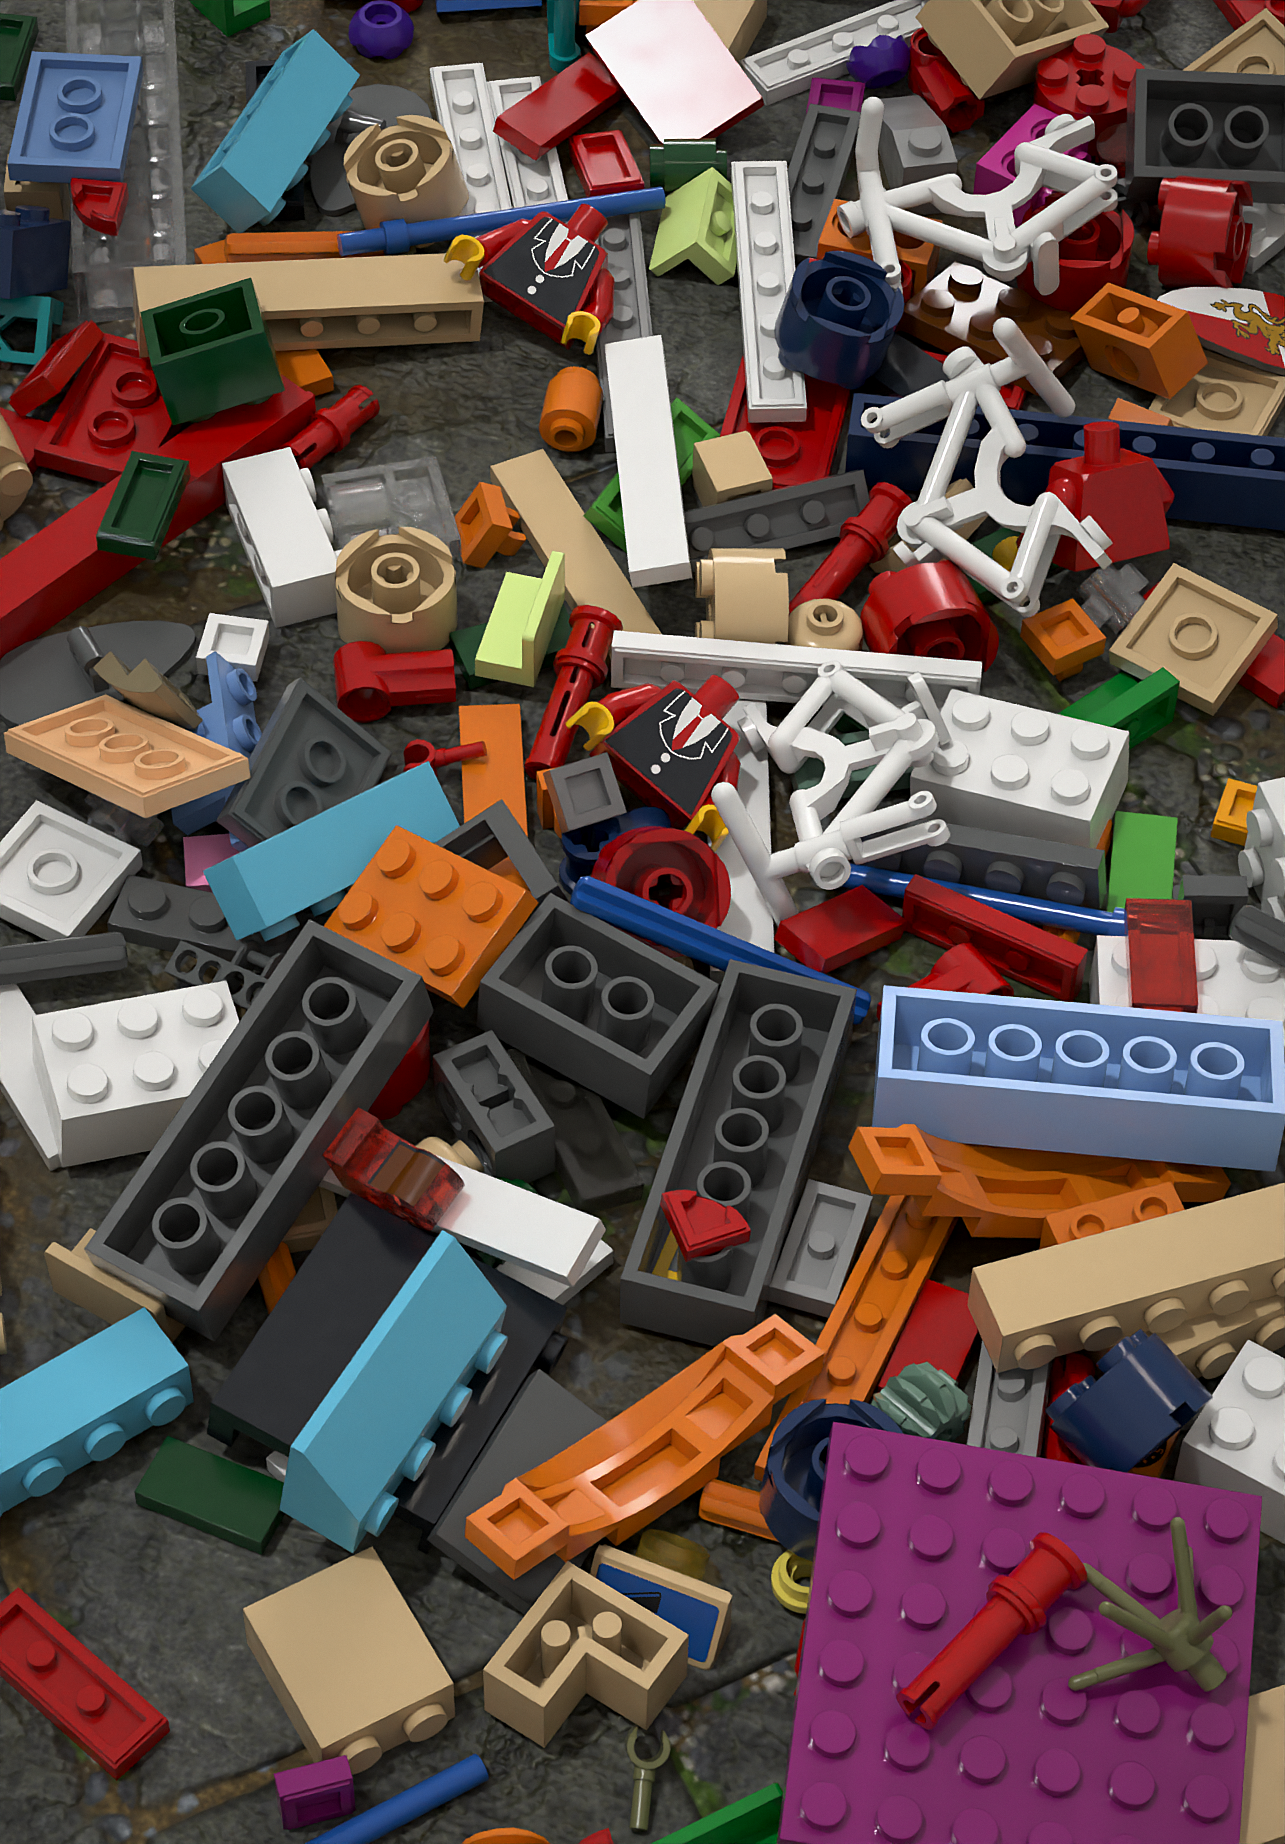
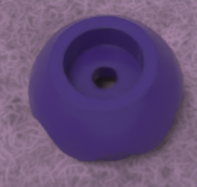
[348,0,414,59]
[846,35,910,89]

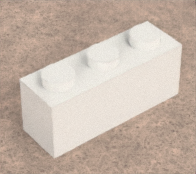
[222,447,342,628]

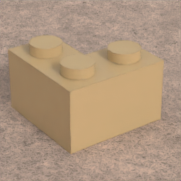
[483,1561,689,1748]

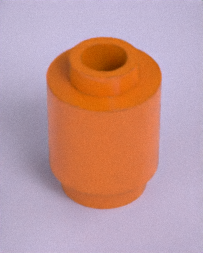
[539,366,604,452]

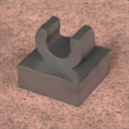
[543,752,627,833]

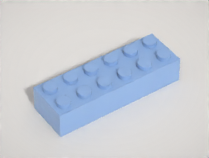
[872,985,1285,1172]

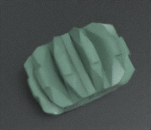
[871,1362,971,1442]

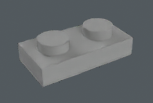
[768,1179,873,1318]

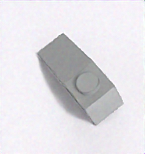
[878,95,957,215]

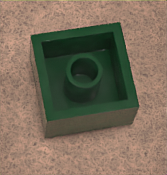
[140,278,285,426]

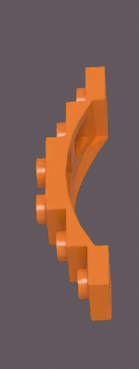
[848,1124,1231,1238]
[465,1314,825,1580]

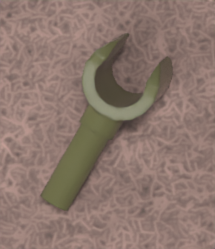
[625,1726,671,1832]

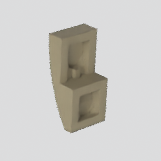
[93,651,203,729]

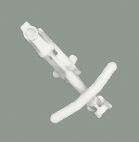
[837,97,1118,295]
[861,318,1113,617]
[711,660,952,926]

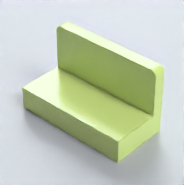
[649,167,737,285]
[475,551,565,687]

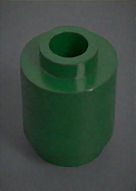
[650,138,727,194]

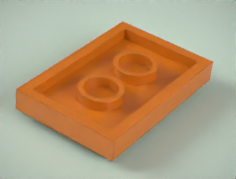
[324,825,539,1009]

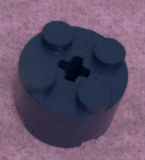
[774,251,904,390]
[1045,1329,1213,1473]
[759,1398,903,1562]

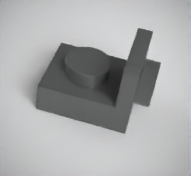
[1172,874,1249,941]

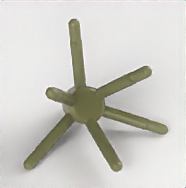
[1068,1517,1233,1692]

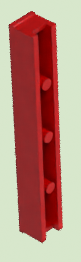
[0,374,316,660]

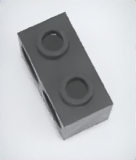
[433,1030,555,1184]

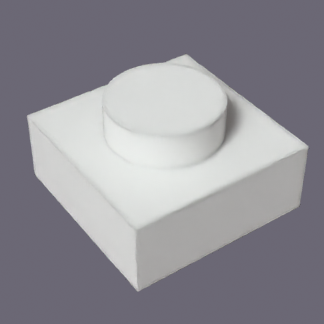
[196,613,270,681]

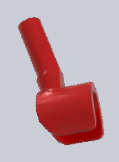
[403,739,487,777]

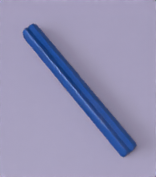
[570,876,871,1024]

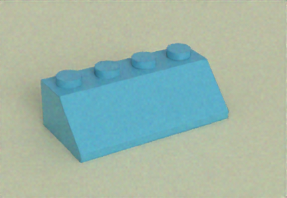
[279,1230,508,1553]

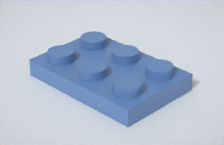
[7,51,143,183]

